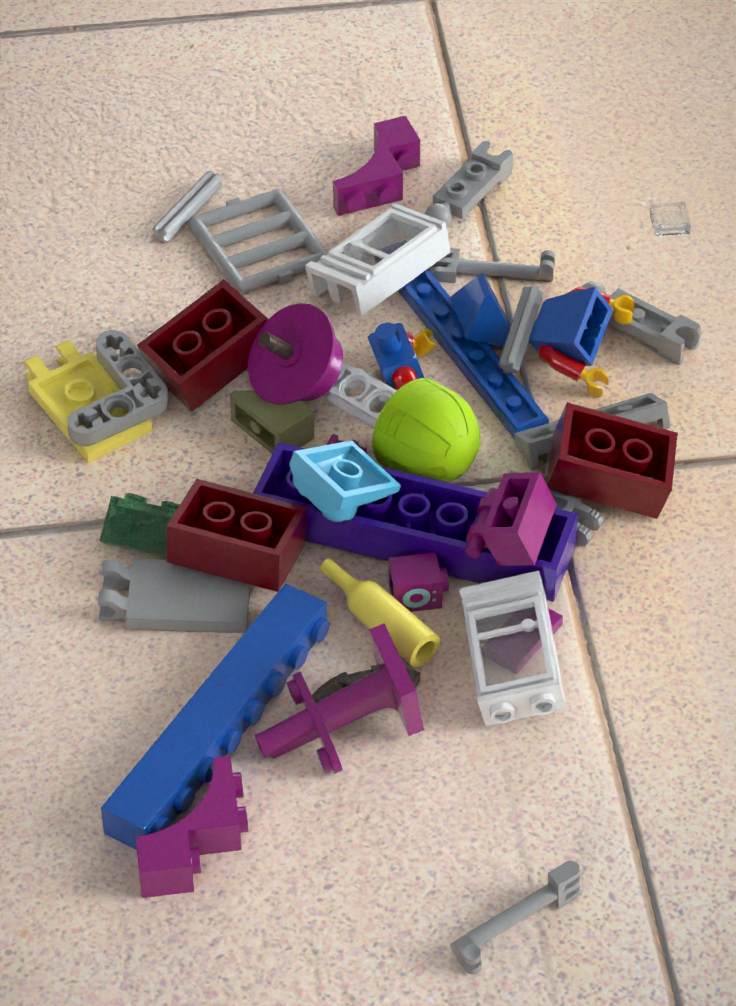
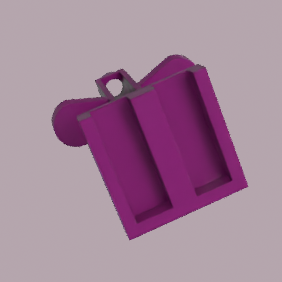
[255,623,424,774]

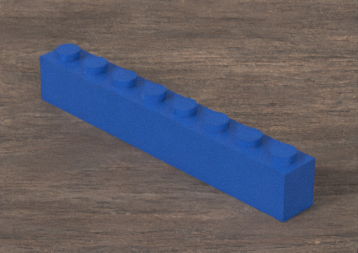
[101,583,330,850]

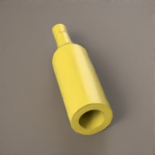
[320,558,440,668]

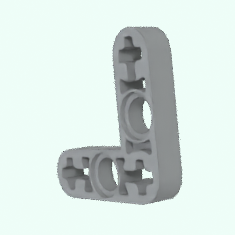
[68,330,168,446]

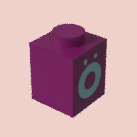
[388,552,449,612]

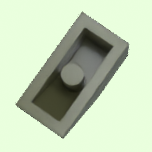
[230,391,315,454]

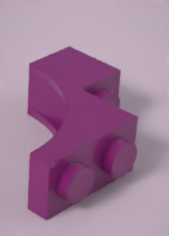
[333,115,421,216]
[135,756,248,898]

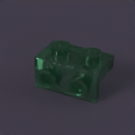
[99,493,180,557]

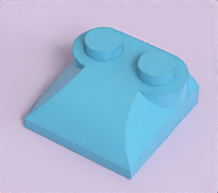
[290,440,401,522]

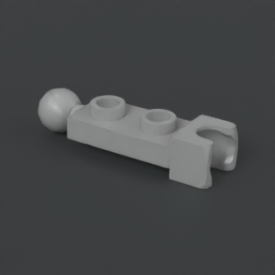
[425,141,513,228]
[581,281,701,365]

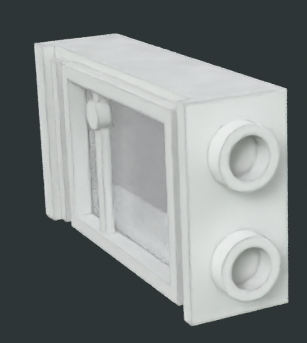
[305,203,451,316]
[460,571,567,726]

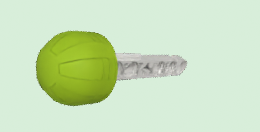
[266,316,481,483]

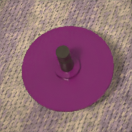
[248,303,343,405]

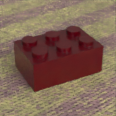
[137,279,268,412]
[546,402,678,519]
[166,479,308,592]

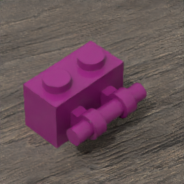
[465,472,557,566]

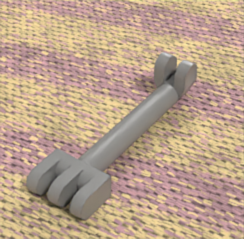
[431,248,555,283]
[450,861,580,974]

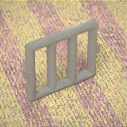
[188,189,328,294]

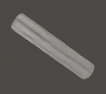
[152,171,222,243]
[498,284,544,375]

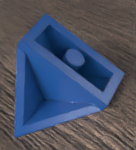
[450,273,511,347]

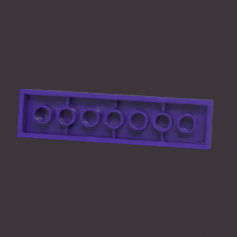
[253,442,578,602]

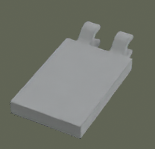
[98,559,251,633]

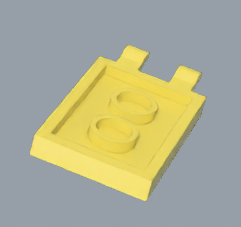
[24,340,152,463]

